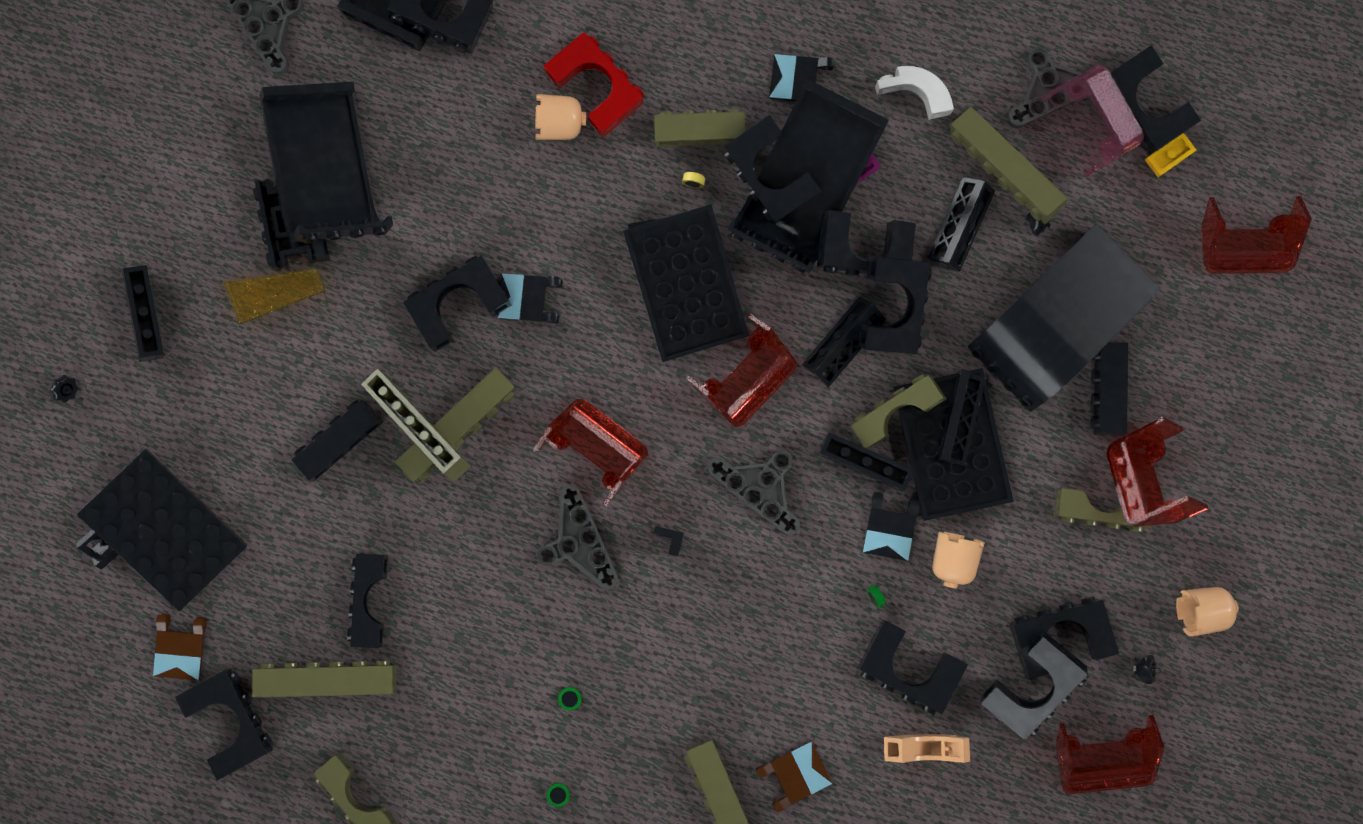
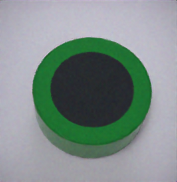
[866,585,886,609]
[558,687,582,711]
[546,782,570,807]

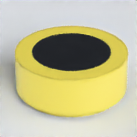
[682,172,705,189]

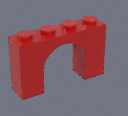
[543,32,644,138]

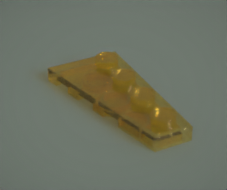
[223,269,326,324]

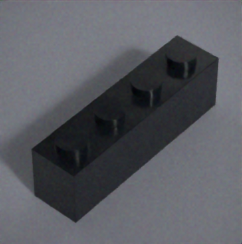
[122,265,164,362]
[1090,342,1128,436]
[291,399,383,482]
[818,432,914,492]

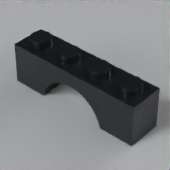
[347,554,388,648]

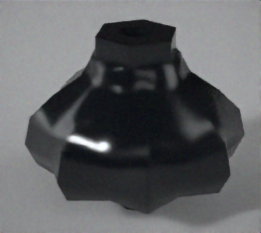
[1026,212,1051,235]
[50,375,79,403]
[1133,655,1161,684]

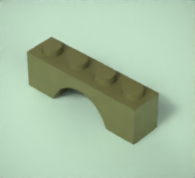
[851,374,946,449]
[1054,488,1154,532]
[313,753,398,824]

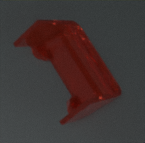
[1201,196,1312,274]
[686,312,797,427]
[533,399,648,506]
[1106,417,1208,526]
[1056,715,1165,794]

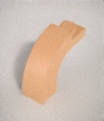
[884,734,970,763]

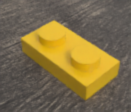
[1145,133,1196,178]

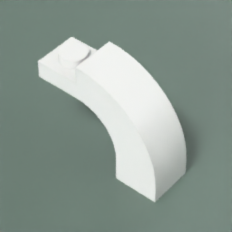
[875,66,954,120]

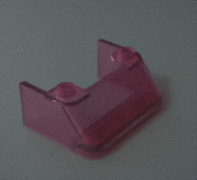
[1041,65,1144,177]

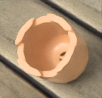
[535,94,586,140]
[932,531,985,588]
[1176,587,1239,636]

